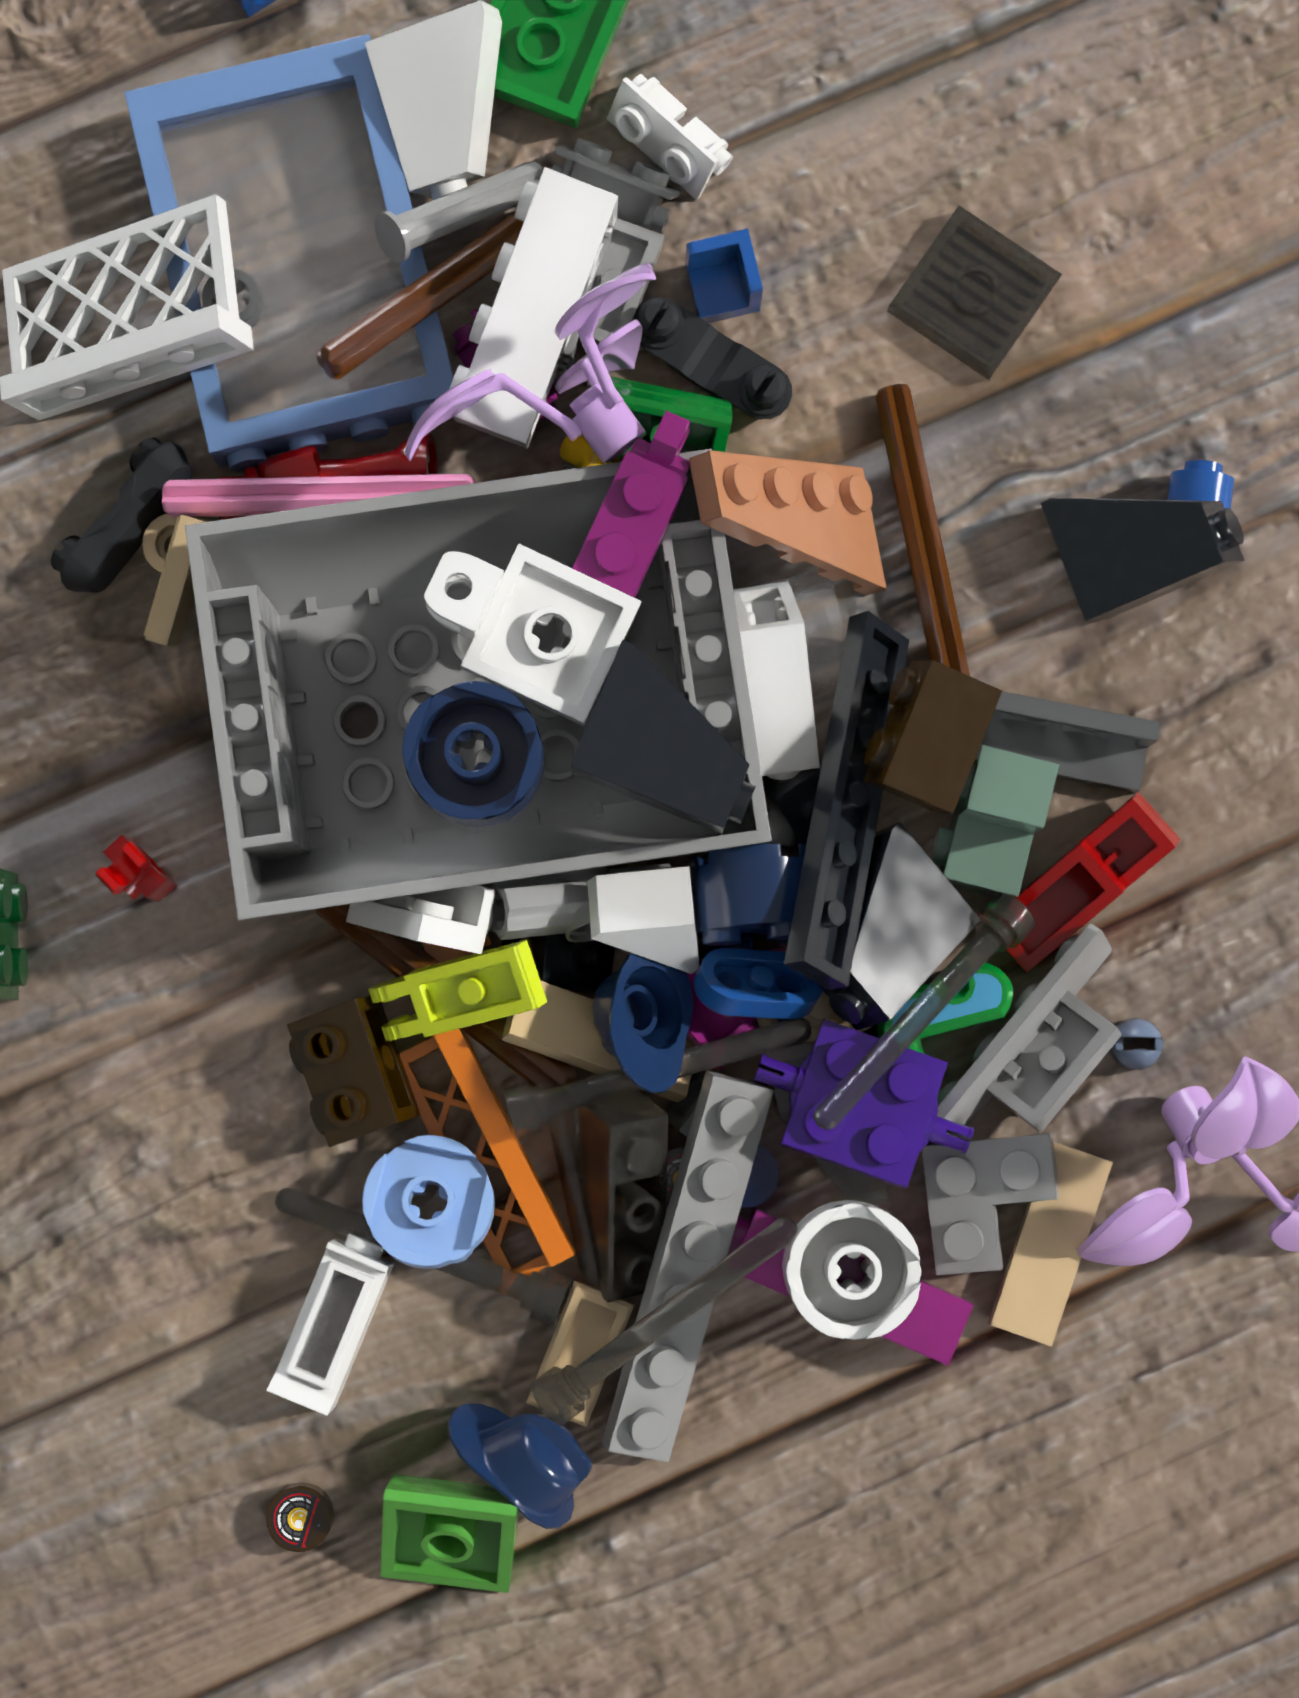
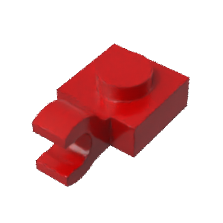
[95,834,177,902]

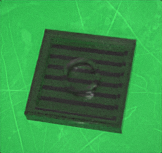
[887,205,1062,381]

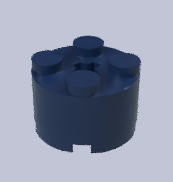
[402,681,545,827]
[690,844,806,950]

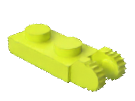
[368,940,547,1041]

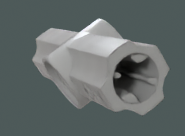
[488,863,672,942]

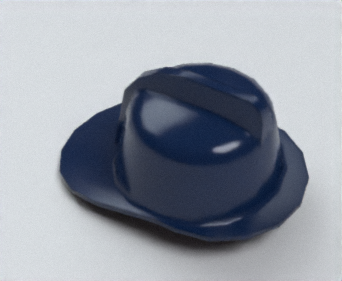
[592,953,694,1093]
[448,1403,592,1529]

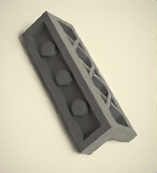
[980,691,1161,794]

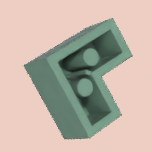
[930,745,1059,901]

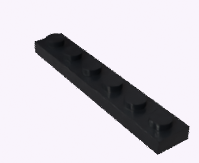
[784,611,909,990]

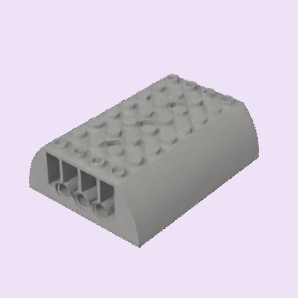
[185,449,772,920]

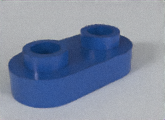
[693,948,823,1019]

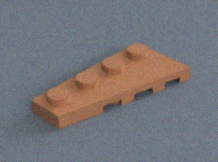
[689,450,887,596]

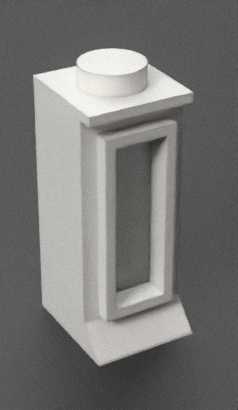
[266,1233,395,1416]

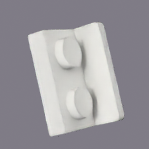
[346,885,495,954]

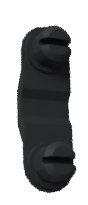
[633,298,792,419]
[51,437,192,593]

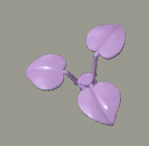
[404,262,656,464]
[1076,1057,1299,1266]

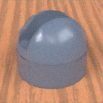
[1110,1018,1163,1070]

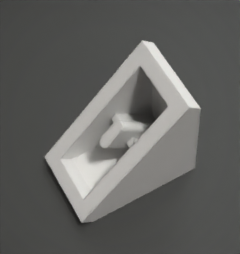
[587,866,700,974]

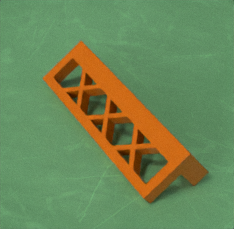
[400,1028,576,1288]

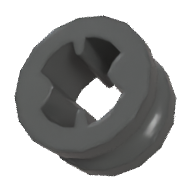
[202,269,264,328]

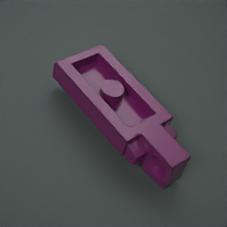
[572,410,691,598]

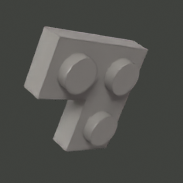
[922,1133,1060,1276]

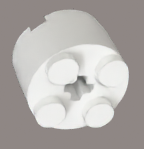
[782,1199,921,1340]

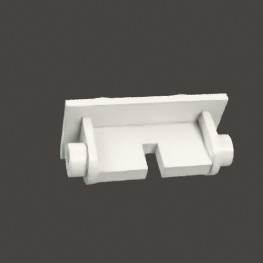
[606,74,733,200]

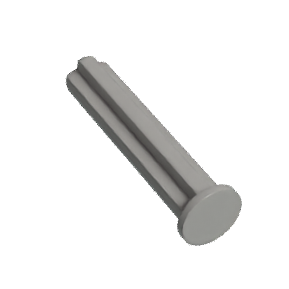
[375,161,543,263]

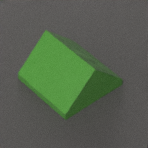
[380,1474,519,1593]

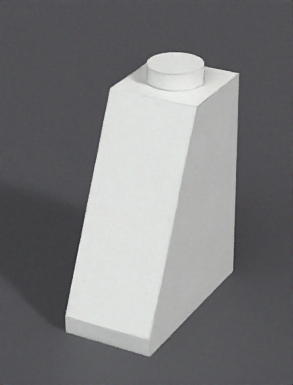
[364,0,502,200]
[733,581,820,780]

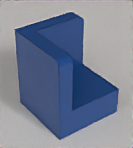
[685,228,763,323]

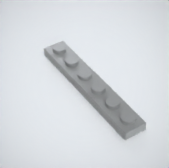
[602,1070,774,1462]

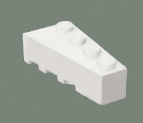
[449,167,618,449]

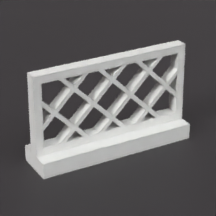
[0,194,254,421]

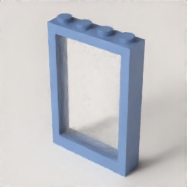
[124,34,454,471]

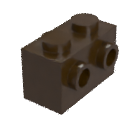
[863,660,1002,813]
[287,996,420,1147]

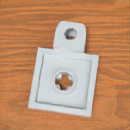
[424,544,641,726]

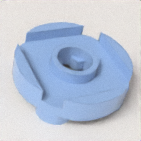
[362,1135,495,1269]

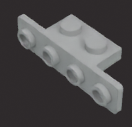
[937,923,1122,1138]

